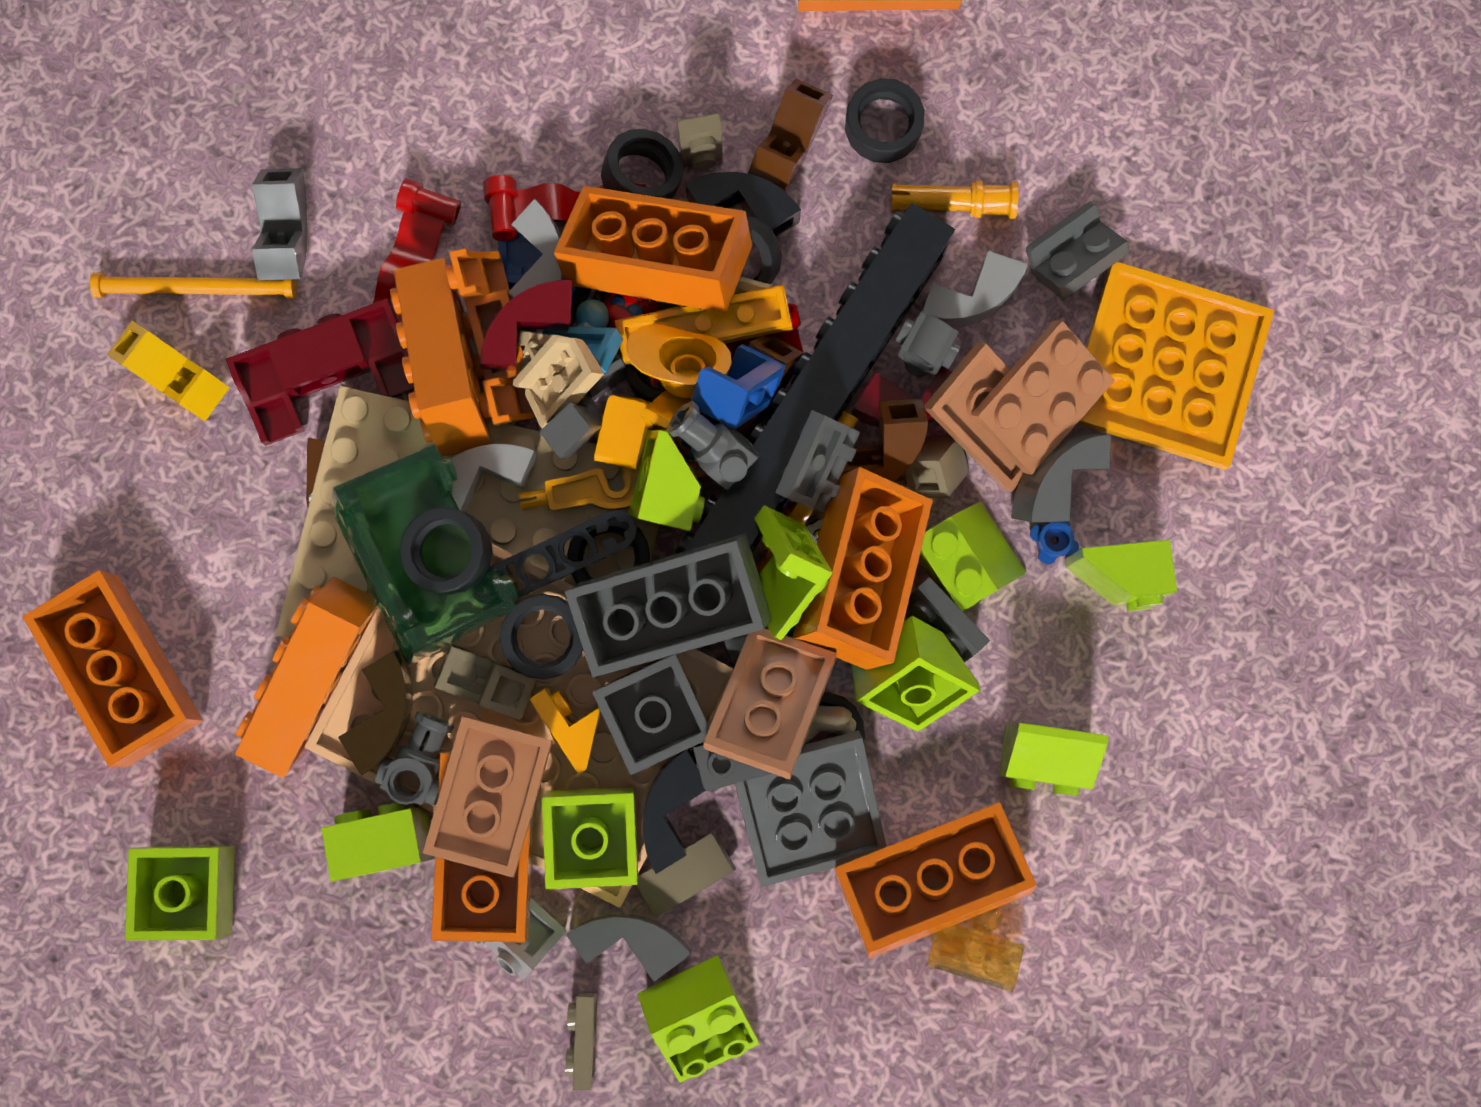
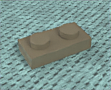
[677,113,723,170]
[565,991,598,1090]

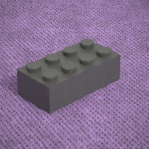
[565,533,772,678]

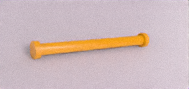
[90,272,297,299]

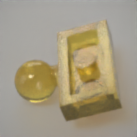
[926,906,1025,992]

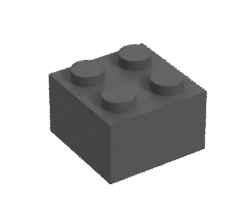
[592,654,710,776]

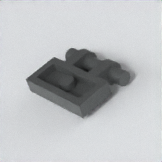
[775,410,860,512]

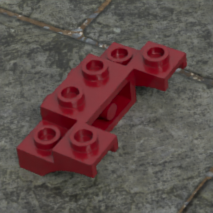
[226,298,414,446]

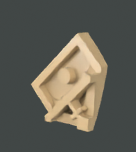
[513,331,604,428]

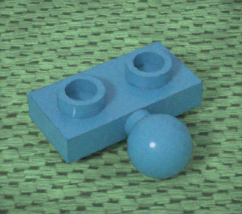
[542,299,623,373]

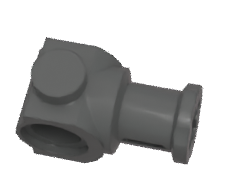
[896,312,961,377]
[667,401,759,490]
[375,711,454,806]

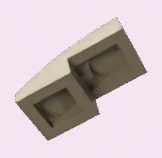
[434,644,537,721]
[636,831,736,918]

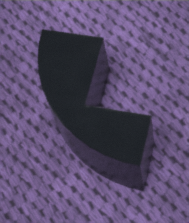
[685,172,801,237]
[643,749,706,874]

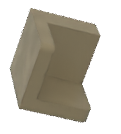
[904,435,969,498]

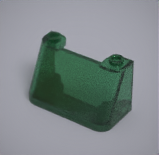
[332,445,517,665]

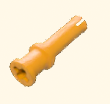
[891,180,1019,219]

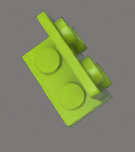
[754,505,833,640]

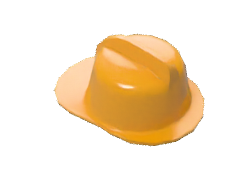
[626,324,732,398]

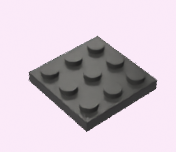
[735,730,887,887]

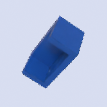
[691,344,786,430]

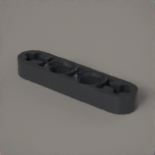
[474,510,638,606]

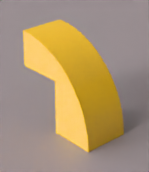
[106,321,230,422]

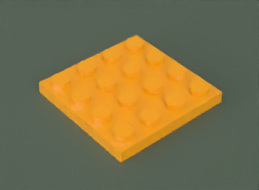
[1077,262,1275,470]

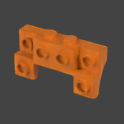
[445,248,536,426]

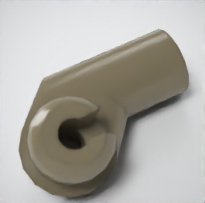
[804,706,856,745]

